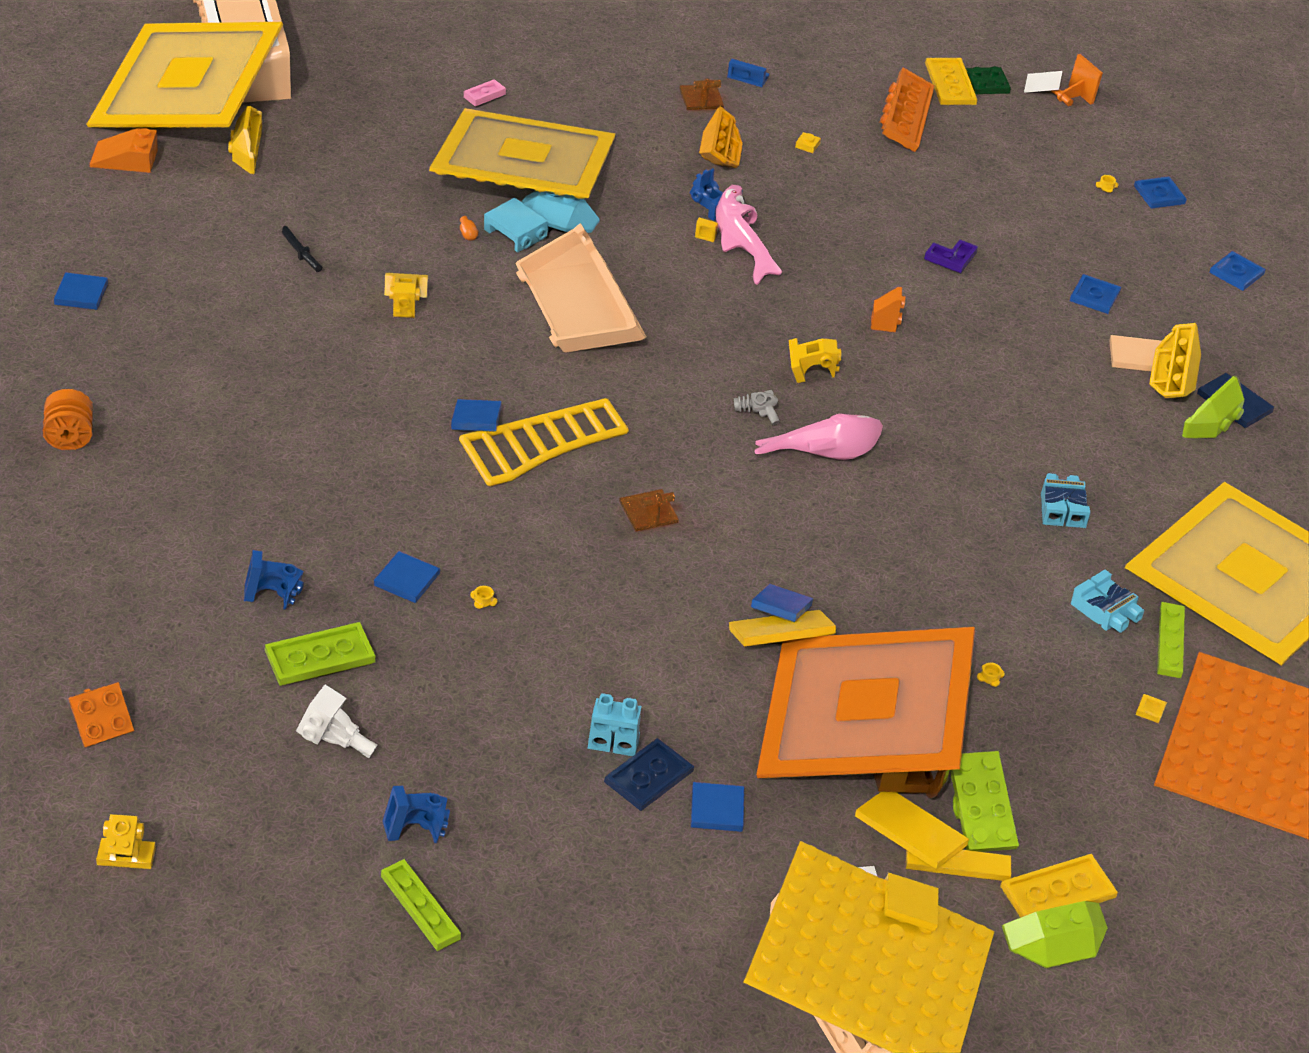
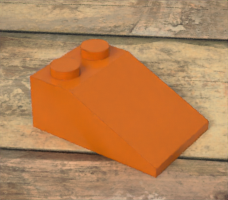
[90,128,158,173]

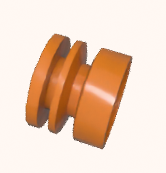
[43,389,93,450]

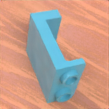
[484,198,548,253]

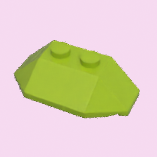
[1182,376,1244,438]
[1002,901,1108,968]

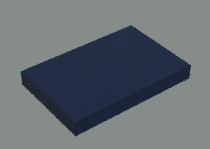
[1197,373,1274,428]
[604,738,694,811]

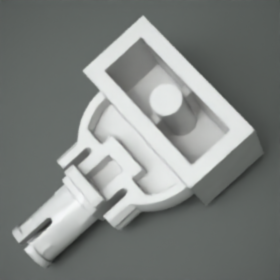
[296,685,378,758]

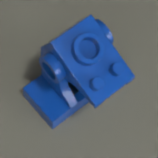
[689,168,743,221]
[244,550,304,609]
[382,786,450,843]

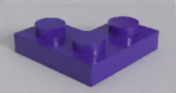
[924,240,978,273]

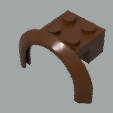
[873,770,950,798]

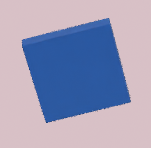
[1134,177,1187,209]
[1209,251,1266,291]
[54,272,108,310]
[1070,274,1121,314]
[451,399,502,431]
[374,551,440,603]
[751,584,813,622]
[691,782,744,832]

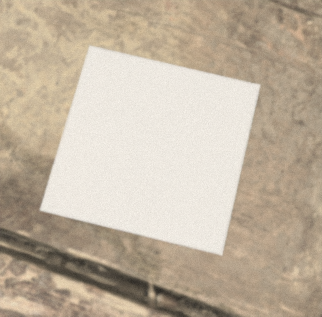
[1024,71,1062,93]

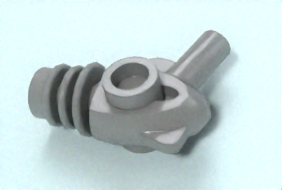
[734,390,780,425]

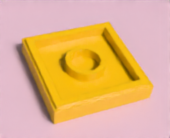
[884,873,939,932]

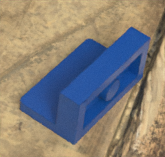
[727,59,769,87]

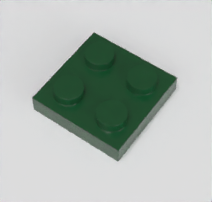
[966,66,1011,94]

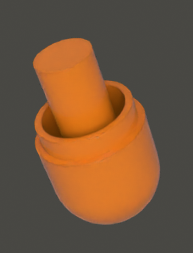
[460,216,479,241]

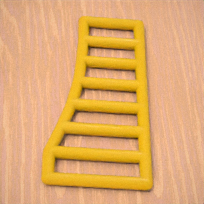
[459,398,629,486]

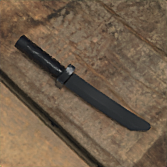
[282,226,323,272]

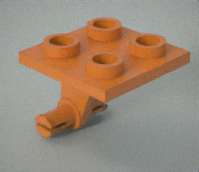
[1051,54,1103,106]
[68,682,134,747]

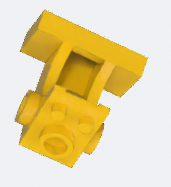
[384,273,428,318]
[789,338,841,383]
[96,814,156,869]

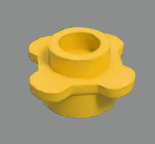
[1096,175,1118,193]
[470,586,497,609]
[977,662,1005,687]

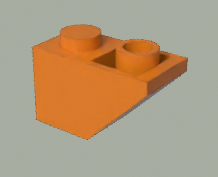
[871,287,906,332]

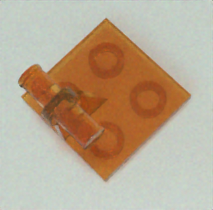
[679,78,724,110]
[619,489,679,532]

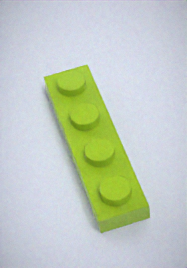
[1157,602,1185,678]
[381,859,461,951]

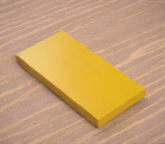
[925,58,977,105]
[729,610,836,647]
[855,792,969,869]
[1000,854,1118,918]

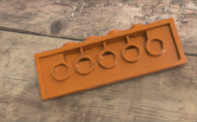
[879,67,935,152]

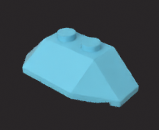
[522,191,600,233]

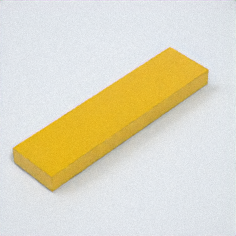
[906,850,1011,881]

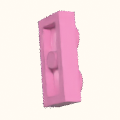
[464,79,506,107]

